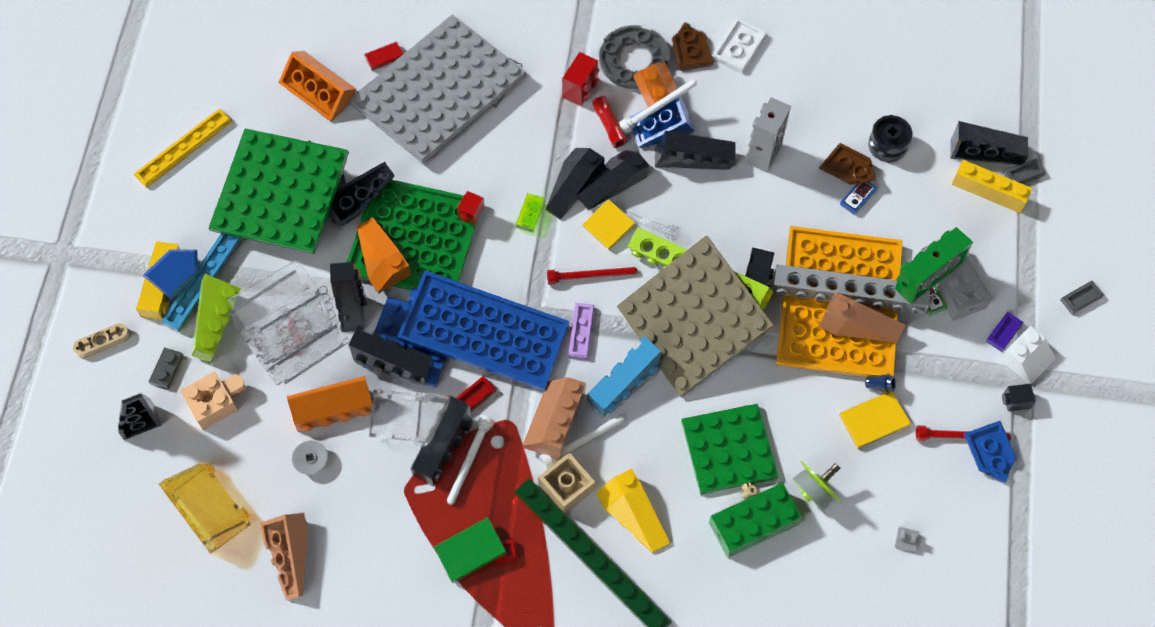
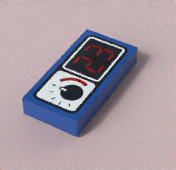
[840,182,877,215]

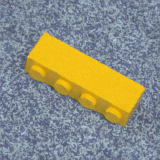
[951,160,1033,214]
[136,241,181,320]

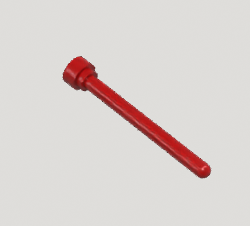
[547,267,638,285]
[915,425,1012,441]

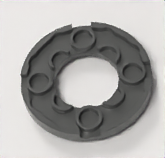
[599,25,670,89]

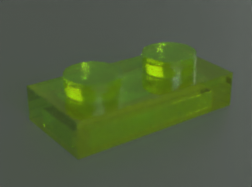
[516,193,545,233]

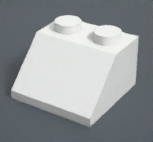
[1000,326,1056,384]

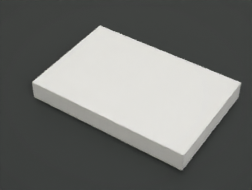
[712,18,768,74]

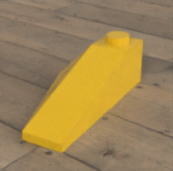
[596,468,670,553]

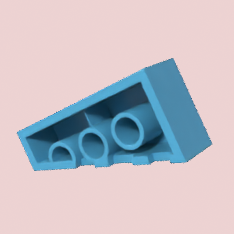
[587,336,661,416]

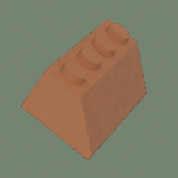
[522,377,586,460]

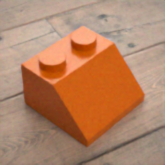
[633,62,677,107]

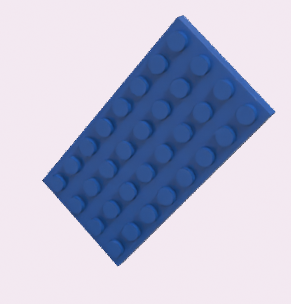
[397,271,569,391]

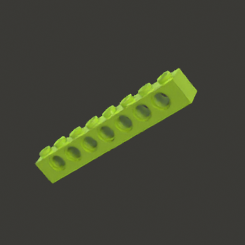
[627,227,773,311]

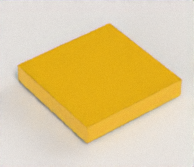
[582,199,635,250]

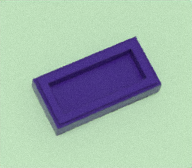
[986,311,1024,352]

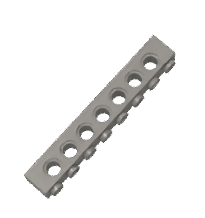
[772,264,930,315]

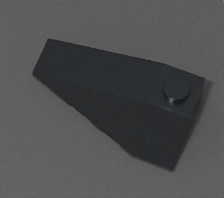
[328,161,395,227]

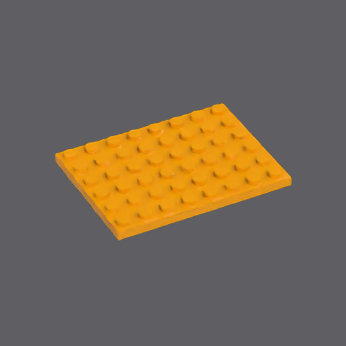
[776,226,902,377]

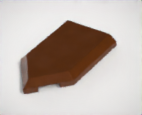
[671,22,713,71]
[819,143,876,185]

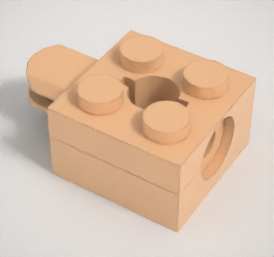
[180,371,246,430]

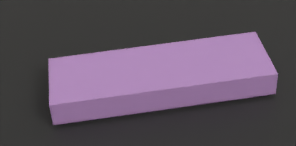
[568,303,594,360]

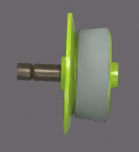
[793,461,842,510]

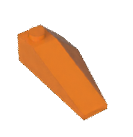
[357,218,411,294]

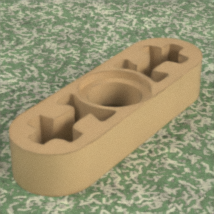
[73,323,130,358]

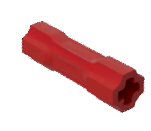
[592,95,627,148]

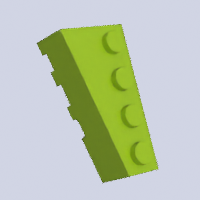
[191,274,241,363]

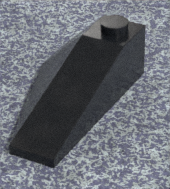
[545,148,605,220]
[577,150,650,210]
[118,393,162,440]

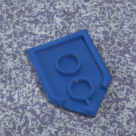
[143,249,199,300]
[964,420,1016,483]

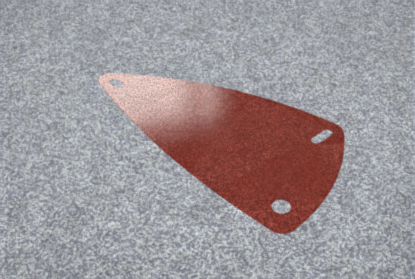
[404,420,554,627]

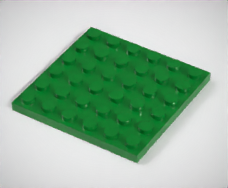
[208,128,349,254]
[347,180,479,291]

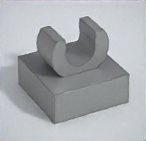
[894,526,919,553]

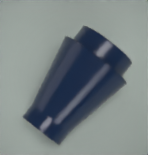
[865,374,896,393]

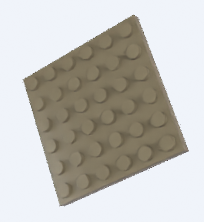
[617,235,774,397]

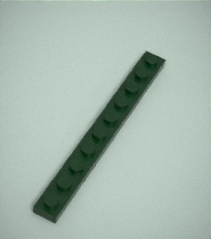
[514,478,671,627]

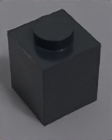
[1002,383,1036,411]

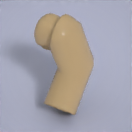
[741,482,757,499]

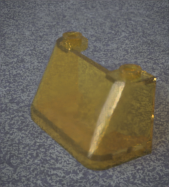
[158,461,251,554]

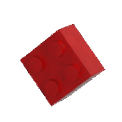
[562,52,600,107]

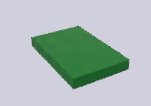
[434,517,507,583]

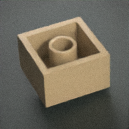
[538,453,595,514]

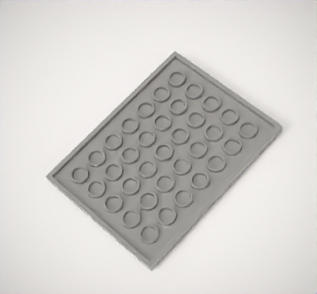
[349,14,526,164]

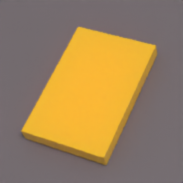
[839,392,911,449]

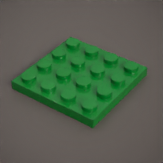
[681,403,778,495]

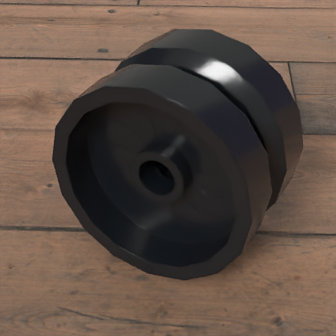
[868,115,913,163]

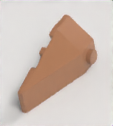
[818,292,906,342]

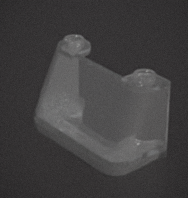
[369,389,450,446]

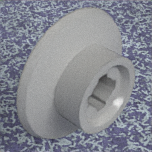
[292,441,328,475]

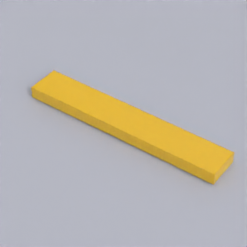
[134,108,232,188]

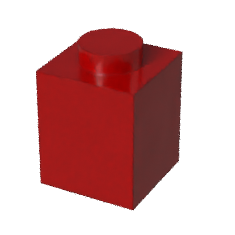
[457,191,485,224]

